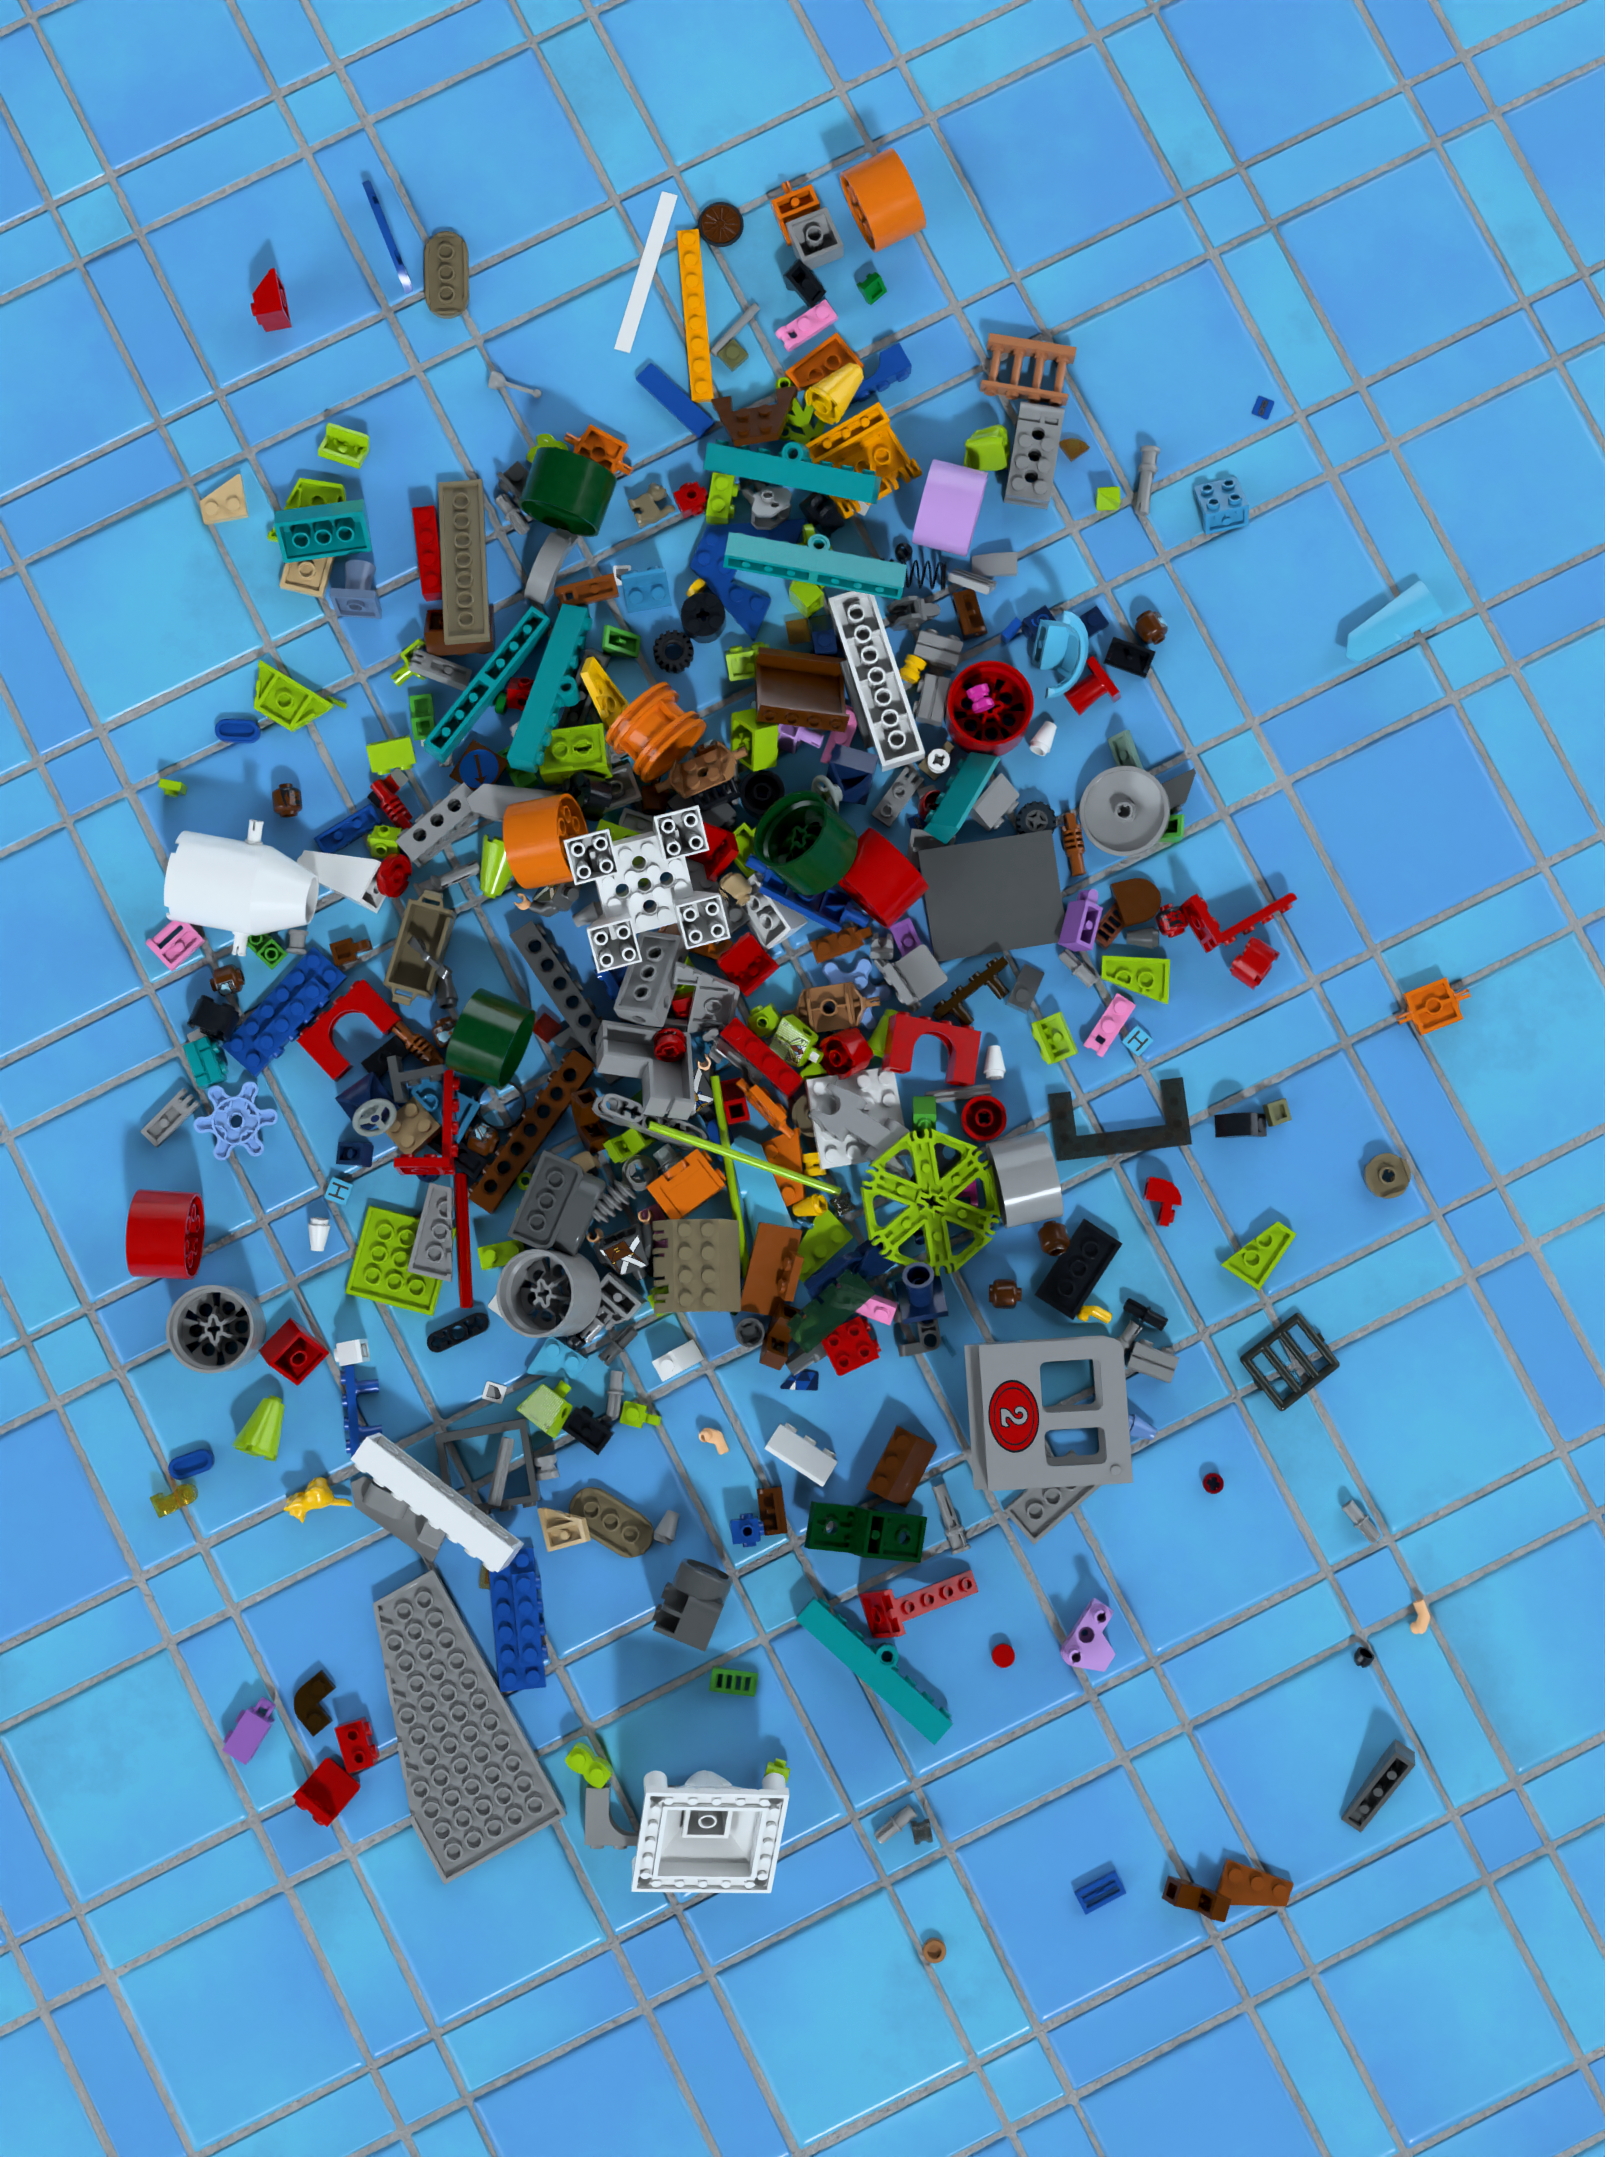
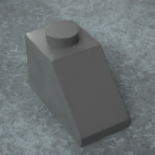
[1162,768,1196,815]
[1005,964,1045,1014]

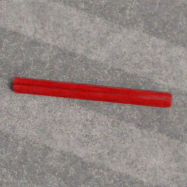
[454,1173,473,1308]

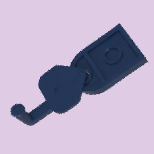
[803,1228,925,1313]

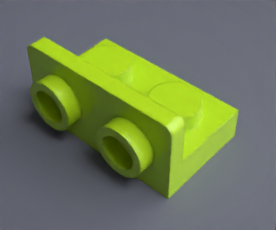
[725,642,770,681]

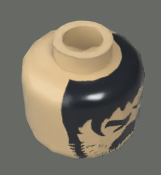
[718,872,752,906]
[569,1151,602,1177]

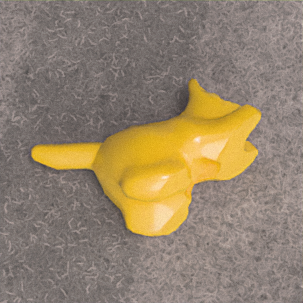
[283,1477,352,1523]

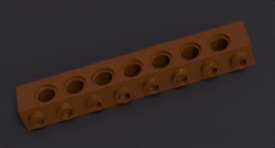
[468,1049,597,1214]

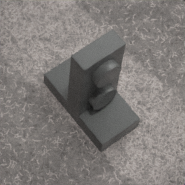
[387,1055,449,1103]

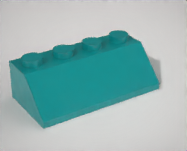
[274,499,372,564]
[923,752,1000,844]

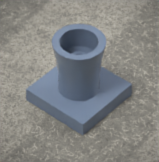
[330,560,382,619]

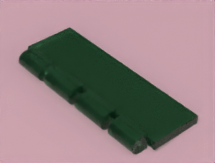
[786,1269,876,1354]

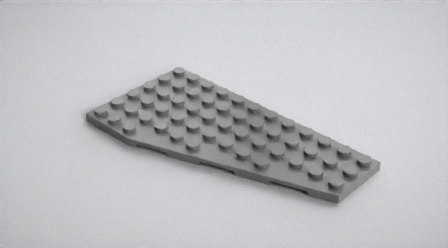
[373,1568,567,1885]

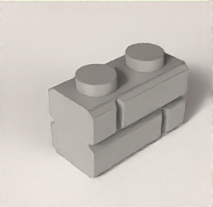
[913,628,964,672]
[912,674,952,727]
[1125,1339,1179,1383]

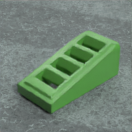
[709,1666,758,1697]

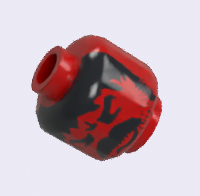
[1155,903,1188,938]

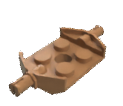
[655,741,749,799]
[782,982,881,1033]

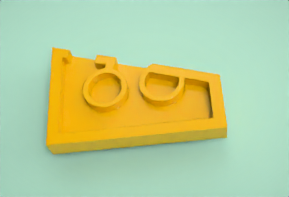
[580,656,629,732]

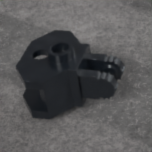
[799,492,845,539]

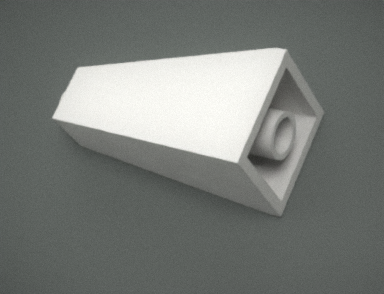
[297,850,386,914]

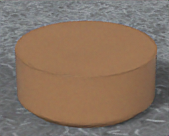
[923,1937,946,1963]

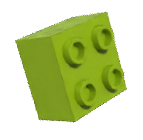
[730,708,779,772]

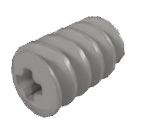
[592,1179,637,1225]

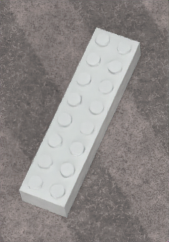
[828,591,925,772]
[351,1432,524,1573]

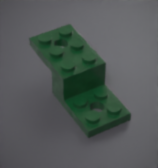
[804,1501,927,1563]

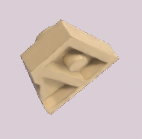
[200,474,249,525]
[537,1507,591,1552]

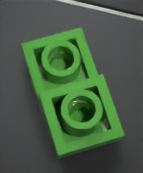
[247,933,288,970]

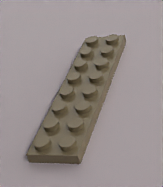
[438,479,490,645]

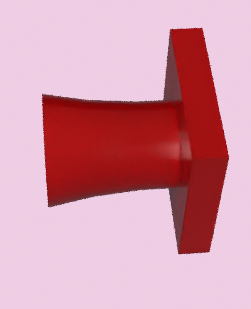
[1064,656,1121,716]

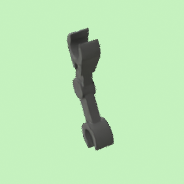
[407,935,453,980]

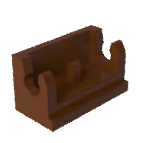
[951,589,988,641]
[757,1485,788,1536]

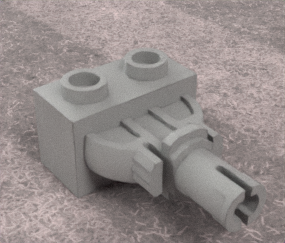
[579,1271,647,1343]

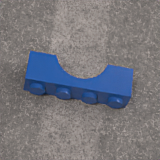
[847,343,912,410]

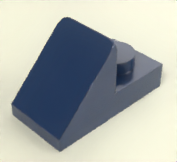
[336,1142,374,1167]

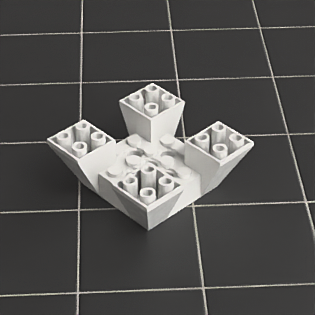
[563,805,731,973]

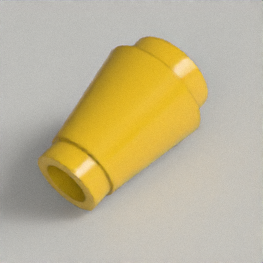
[792,1194,828,1217]

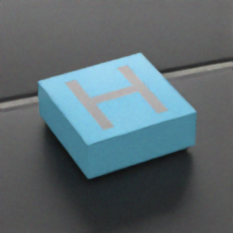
[1121,1025,1154,1057]
[324,1177,354,1206]

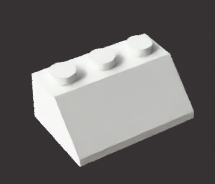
[741,872,808,952]
[764,1422,838,1487]

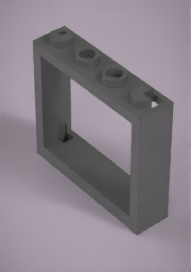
[435,1418,542,1515]

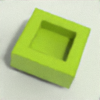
[158,778,187,797]

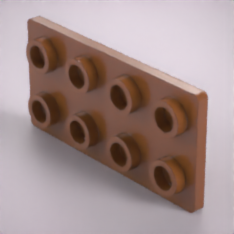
[741,1222,804,1316]

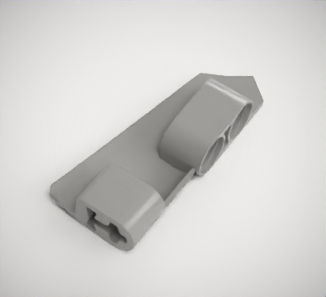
[466,784,563,823]
[351,1476,447,1562]

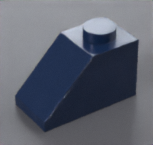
[809,614,837,657]

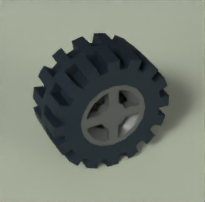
[1015,801,1057,835]

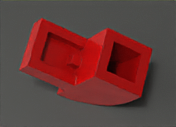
[720,1077,751,1125]
[1143,1177,1182,1227]

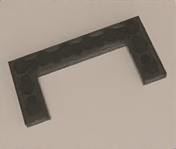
[1047,1077,1192,1162]

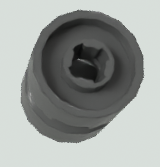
[735,1318,765,1348]

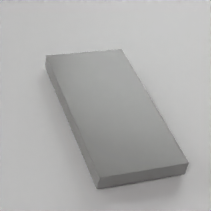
[1003,1449,1101,1545]

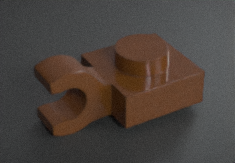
[329,937,373,967]

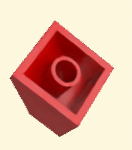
[251,268,292,332]
[258,1318,329,1386]

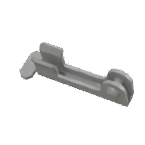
[703,1028,763,1087]

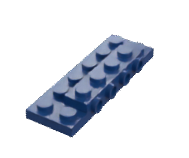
[222,947,348,1077]
[489,1547,548,1692]

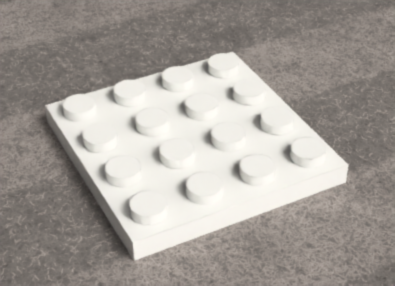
[804,1067,910,1170]

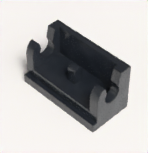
[1103,637,1156,678]

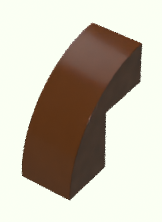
[571,1087,610,1154]
[759,1302,801,1371]
[1162,1876,1232,1922]

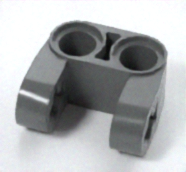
[893,1310,941,1357]

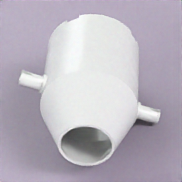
[164,819,319,956]

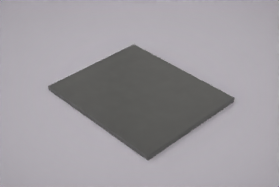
[918,830,1065,962]

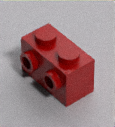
[334,1717,380,1774]

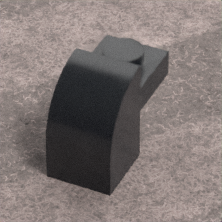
[1214,1113,1267,1138]

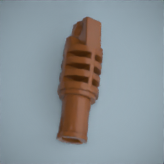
[1061,813,1086,876]
[391,1020,446,1067]

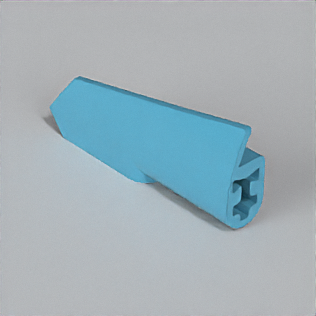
[1346,581,1442,662]
[731,1135,794,1243]

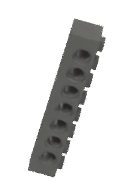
[509,920,626,1086]

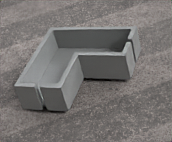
[595,1020,695,1120]

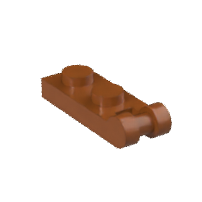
[554,573,619,611]

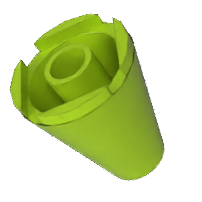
[479,834,513,899]
[232,1395,285,1462]

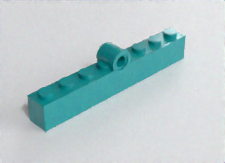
[703,439,882,504]
[723,532,907,600]
[507,603,593,773]
[423,606,550,764]
[796,1596,953,1745]

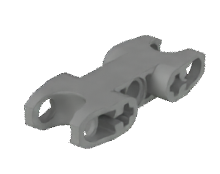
[808,1083,912,1177]
[592,1094,707,1151]

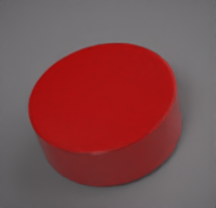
[991,1643,1015,1668]

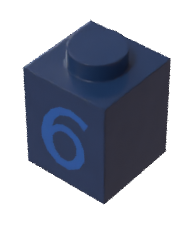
[1021,605,1056,643]

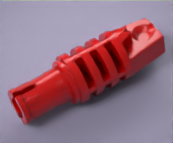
[370,779,414,830]

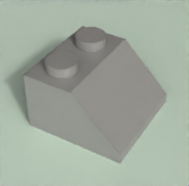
[786,207,844,271]
[969,773,1020,832]

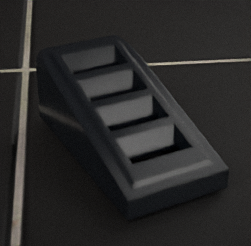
[691,777,740,813]

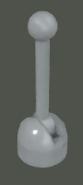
[488,370,542,398]

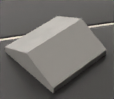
[603,763,642,813]

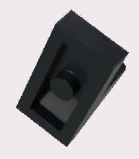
[783,259,827,308]

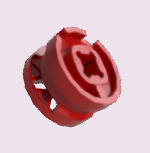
[653,1028,686,1062]

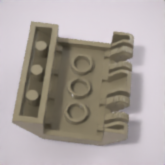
[652,1219,741,1314]

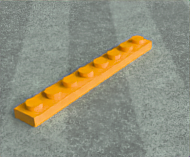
[677,229,714,403]

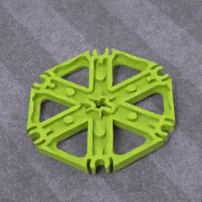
[860,1128,1000,1276]

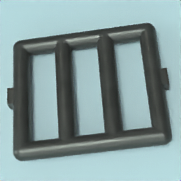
[1240,1313,1340,1411]

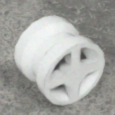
[928,749,950,774]

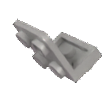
[882,944,948,1006]

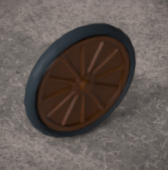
[698,202,744,247]

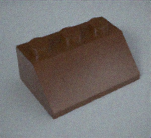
[424,606,496,657]
[865,1425,937,1508]

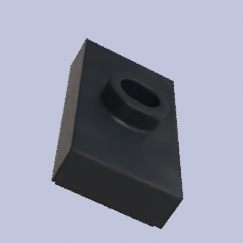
[361,1035,411,1078]

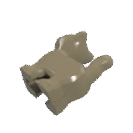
[628,483,675,529]

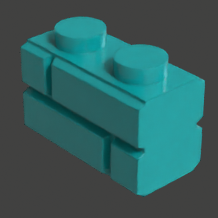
[182,1036,229,1090]

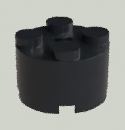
[681,593,726,643]
[740,770,785,820]
[562,772,612,822]
[187,995,240,1042]

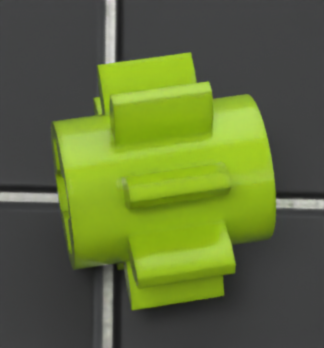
[763,1758,791,1783]

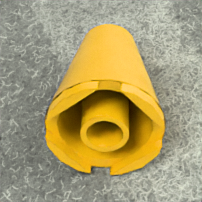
[804,363,864,425]

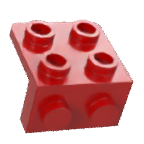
[685,822,739,882]
[717,932,779,997]
[820,1316,881,1376]
[292,1757,361,1827]

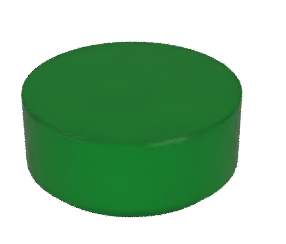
[495,692,507,715]

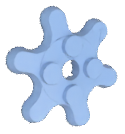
[822,957,892,1034]
[194,1082,278,1161]

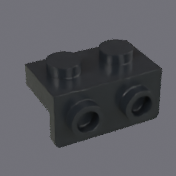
[562,1405,615,1455]

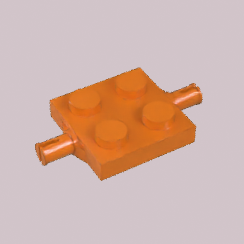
[564,424,634,476]
[1395,977,1471,1036]
[736,1078,796,1140]

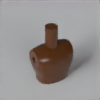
[640,777,670,816]

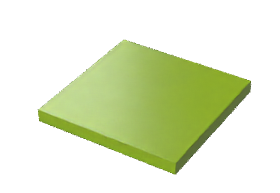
[345,1205,457,1316]

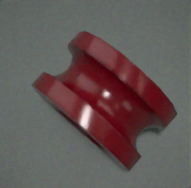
[1203,1473,1224,1494]

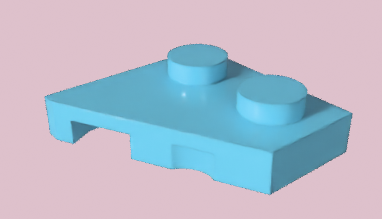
[526,1337,589,1379]

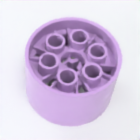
[912,459,988,557]

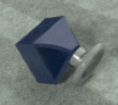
[812,744,879,813]
[335,1071,401,1137]

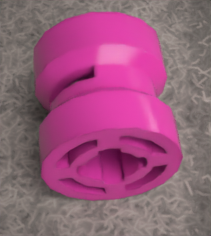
[966,683,995,713]

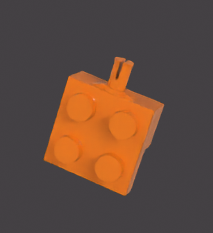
[771,181,820,246]

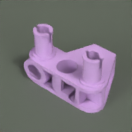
[777,724,825,754]
[1060,1598,1116,1672]

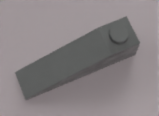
[558,647,611,729]
[1341,1739,1415,1832]

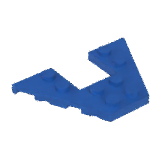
[690,519,806,641]

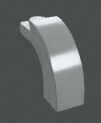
[524,527,578,605]

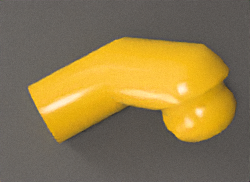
[1076,1305,1112,1323]

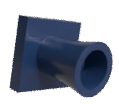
[895,1262,949,1325]

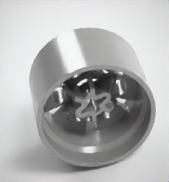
[986,1131,1063,1229]
[496,1249,601,1338]
[166,1285,266,1373]

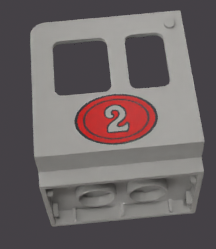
[964,1335,1133,1491]

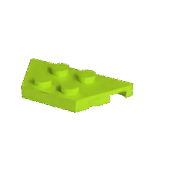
[254,660,334,732]

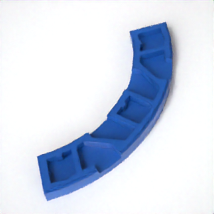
[362,180,414,294]

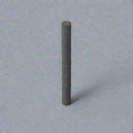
[839,660,873,749]

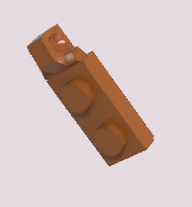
[809,926,873,964]

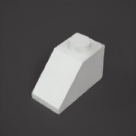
[334,1339,371,1366]
[652,1339,704,1382]

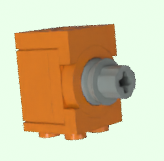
[646,1143,727,1219]

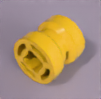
[899,654,927,685]
[802,1152,826,1177]

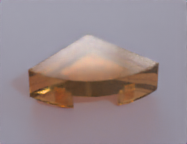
[1059,438,1090,462]

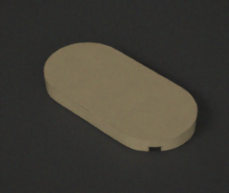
[424,231,470,319]
[569,1487,654,1558]

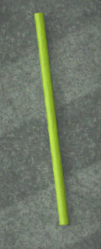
[710,1075,749,1278]
[647,1121,841,1196]

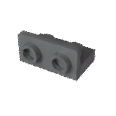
[497,461,529,509]

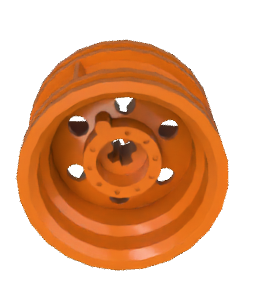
[605,682,706,783]

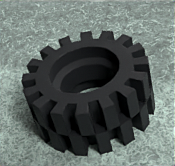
[653,630,694,674]

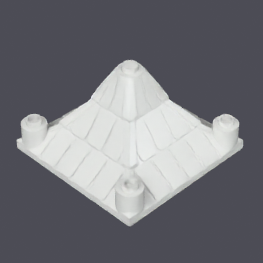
[631,1770,790,1893]

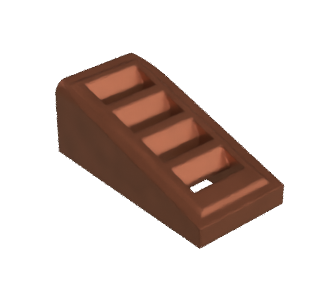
[1094,903,1124,950]

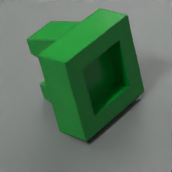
[856,272,887,305]

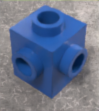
[730,1513,765,1547]

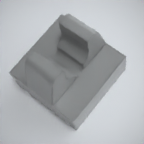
[870,933,894,960]

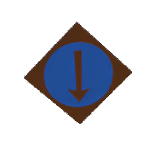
[449,739,509,792]

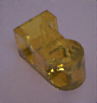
[150,1483,198,1518]

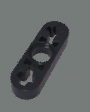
[427,1313,490,1352]

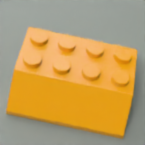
[805,402,922,519]

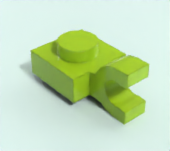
[619,1400,662,1428]

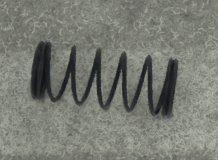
[880,558,947,590]

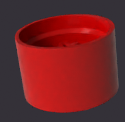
[945,661,1034,756]
[838,827,929,929]
[126,1189,205,1280]

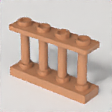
[979,333,1077,407]

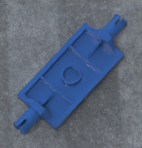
[745,853,871,933]

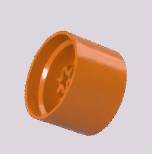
[839,148,926,253]
[503,793,588,889]

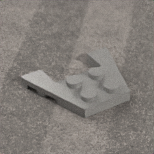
[662,962,740,1033]

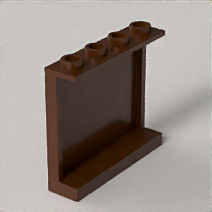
[754,647,850,732]

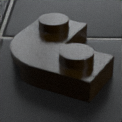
[294,1670,336,1737]

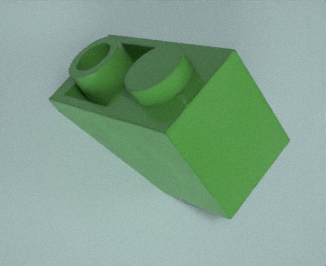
[912,1096,936,1138]

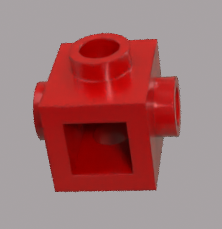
[673,481,709,519]
[507,677,534,711]

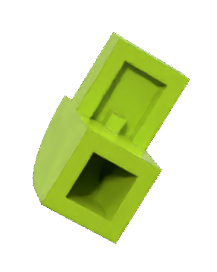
[603,1122,657,1163]

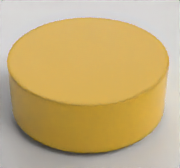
[686,578,707,597]

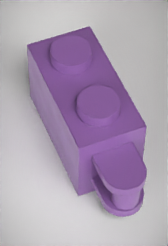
[1058,889,1103,952]
[222,1697,276,1765]

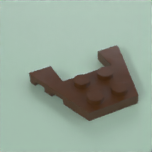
[711,386,798,447]

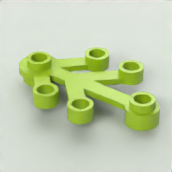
[775,377,826,445]

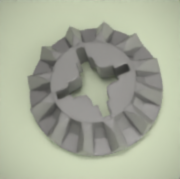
[622,1155,658,1191]

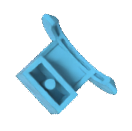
[1031,610,1089,698]

